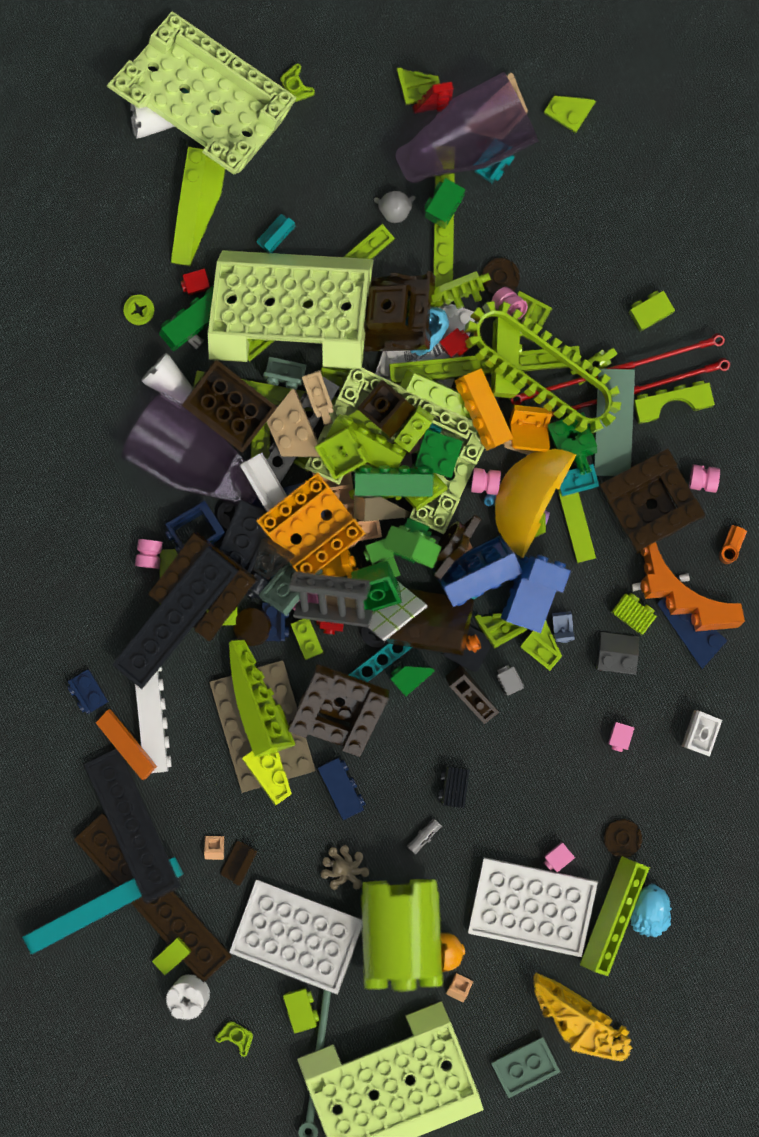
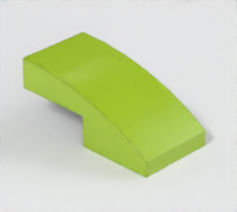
[152,937,191,975]

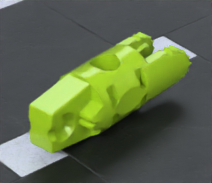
[570,348,618,385]

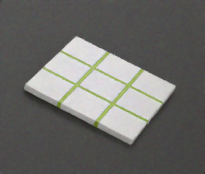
[368,581,427,641]

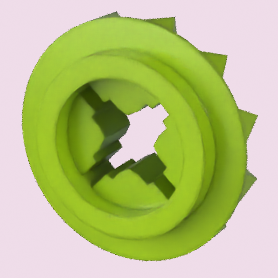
[124,295,155,325]

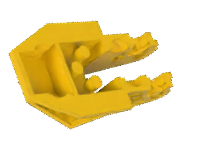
[533,973,632,1061]

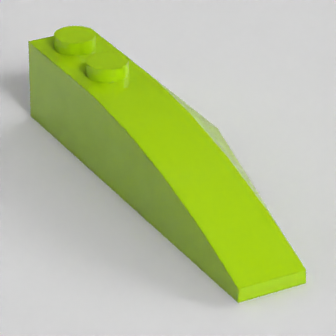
[171,147,225,266]
[229,640,296,757]

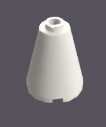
[131,104,175,139]
[142,353,193,404]

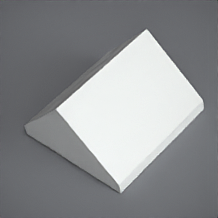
[681,710,722,756]

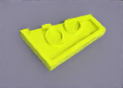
[242,751,292,806]

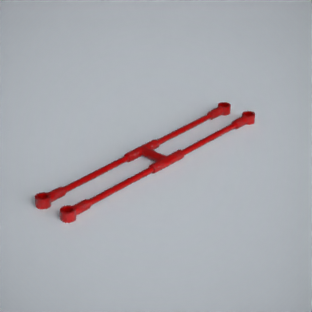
[510,333,730,417]

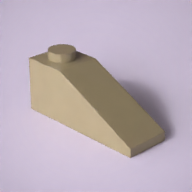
[353,495,411,522]

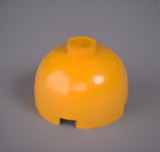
[441,933,465,972]

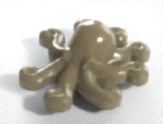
[321,845,369,890]

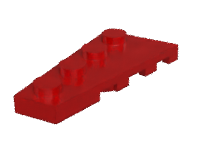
[412,82,453,113]

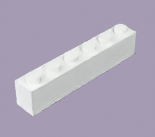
[135,666,172,773]

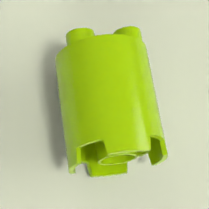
[361,879,443,991]

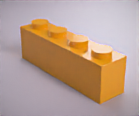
[454,368,514,451]

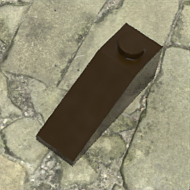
[445,665,499,724]

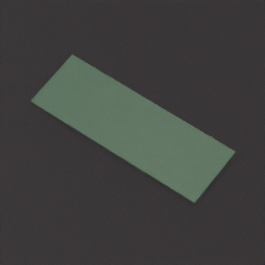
[595,369,635,476]

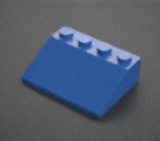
[432,535,523,607]

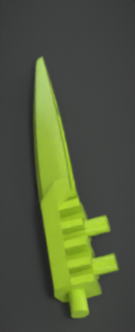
[406,271,491,318]

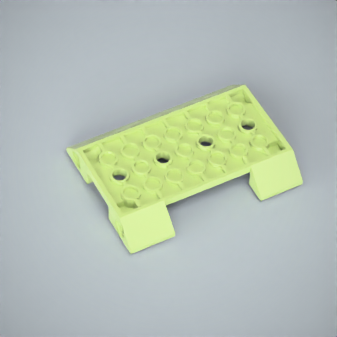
[107,11,297,174]
[208,250,373,369]
[305,368,485,534]
[297,1001,483,1137]

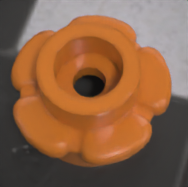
[466,634,481,653]

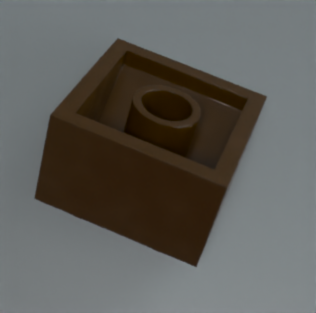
[357,380,416,438]

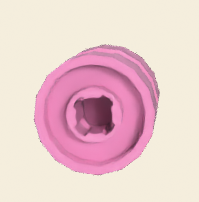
[492,287,527,319]
[689,464,720,493]
[471,468,501,495]
[135,539,163,569]

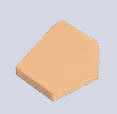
[204,836,224,860]
[446,973,473,1002]

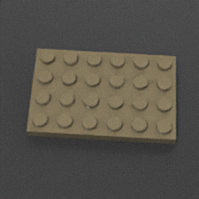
[209,660,316,793]

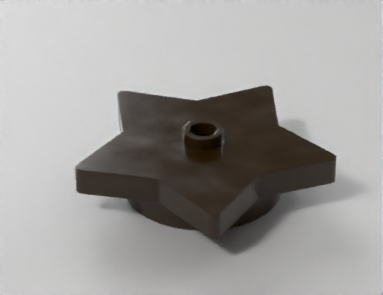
[434,515,481,579]

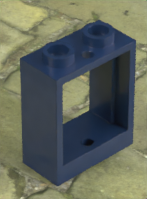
[165,501,225,554]

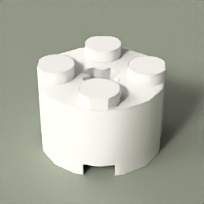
[167,975,210,1020]

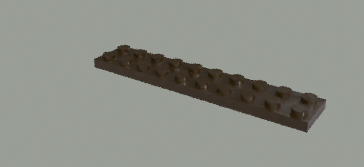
[74,813,232,983]

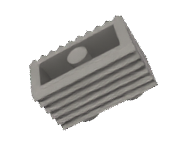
[496,665,524,695]

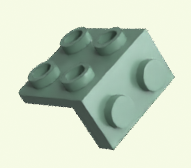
[263,357,307,390]

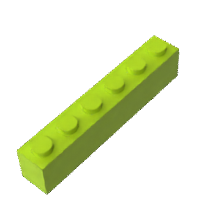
[580,857,650,976]

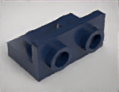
[262,603,289,641]
[67,669,109,714]

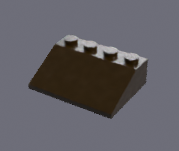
[181,360,277,453]
[386,589,475,655]

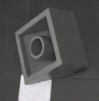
[596,632,639,675]

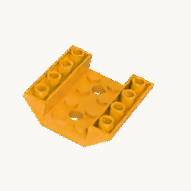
[257,473,366,574]

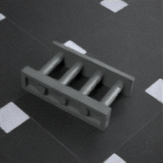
[289,572,373,627]

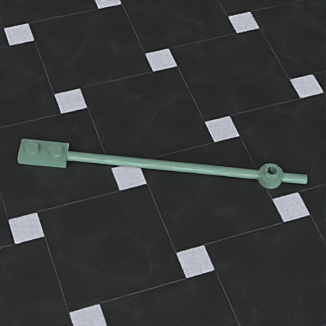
[298,989,331,1137]

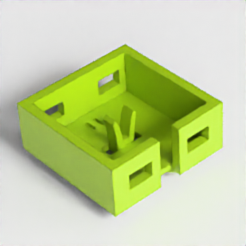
[315,426,370,480]

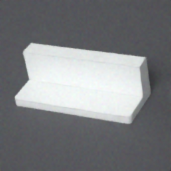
[240,453,287,512]

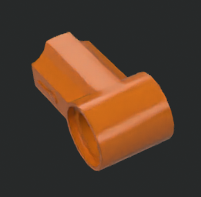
[719,525,747,564]

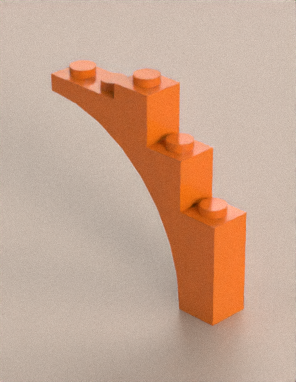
[641,542,745,631]

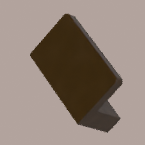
[221,841,258,886]

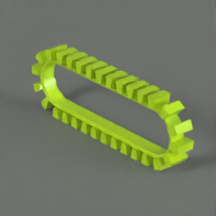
[464,301,621,433]

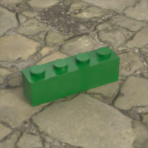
[159,286,234,352]
[355,465,433,497]

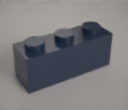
[318,758,366,820]

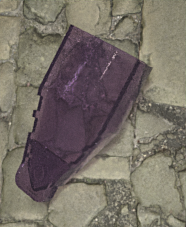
[396,72,539,183]
[121,392,257,506]

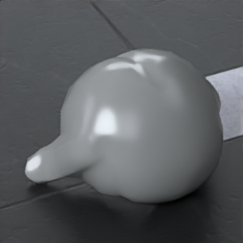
[374,191,416,223]

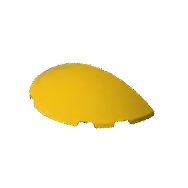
[495,449,576,558]

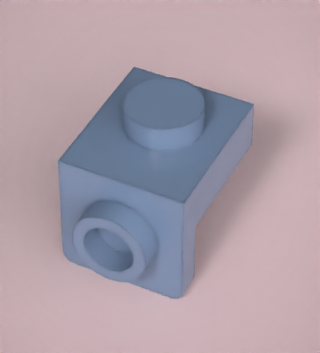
[552,611,575,643]

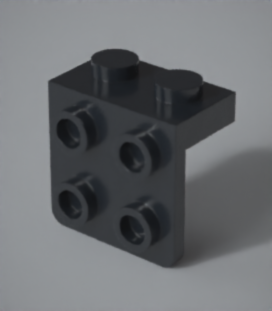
[443,626,491,672]

